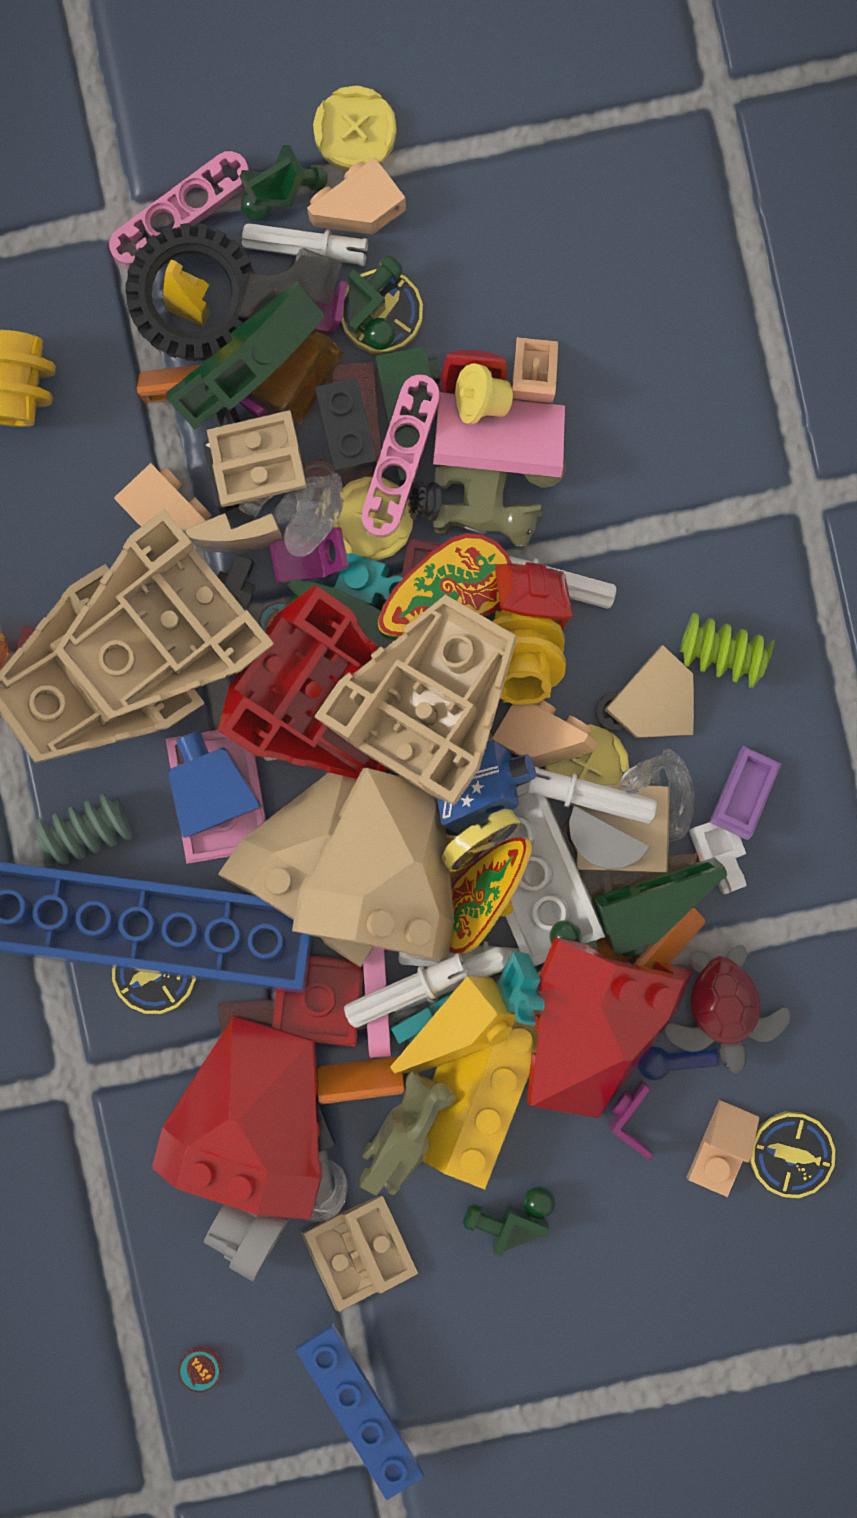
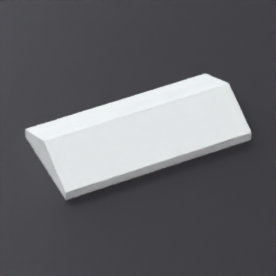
[505,781,606,967]

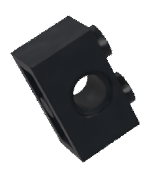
[315,377,377,479]

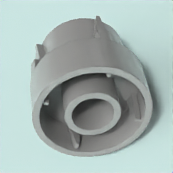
[203,1205,289,1282]

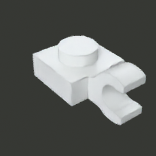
[688,822,747,895]

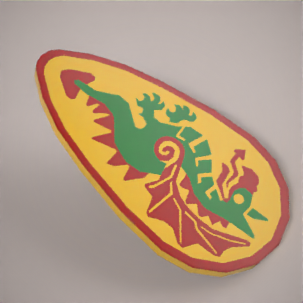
[378,533,512,637]
[450,837,532,955]

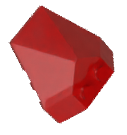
[218,585,387,779]
[527,937,693,1118]
[152,1016,322,1219]

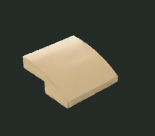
[207,410,307,507]
[185,514,284,553]
[577,784,670,873]
[300,1195,418,1312]

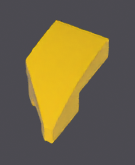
[163,259,211,328]

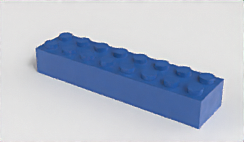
[0,862,313,994]

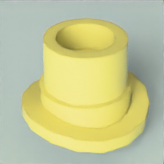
[455,363,513,425]

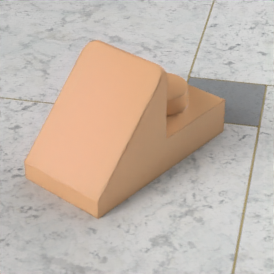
[686,1099,760,1197]

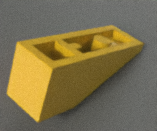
[390,976,516,1073]

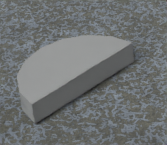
[569,806,651,870]

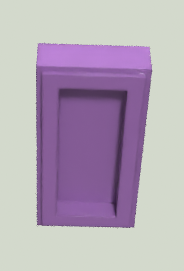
[709,746,782,840]

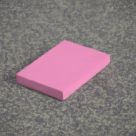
[433,392,565,477]
[166,730,266,864]

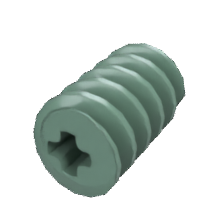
[36,793,133,869]

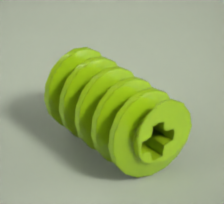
[679,613,775,689]

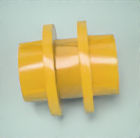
[0,330,56,427]
[492,610,566,705]

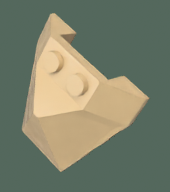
[54,509,274,720]
[0,564,205,764]
[314,595,517,806]
[292,768,455,963]
[218,772,374,967]

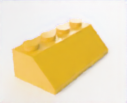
[423,1020,538,1189]

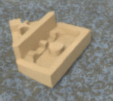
[604,645,694,738]

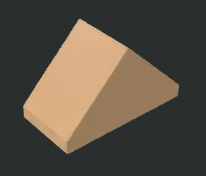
[512,337,558,404]

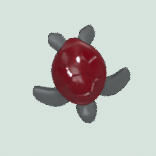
[665,945,790,1075]

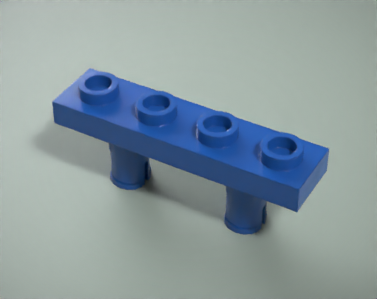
[295,1323,424,1501]

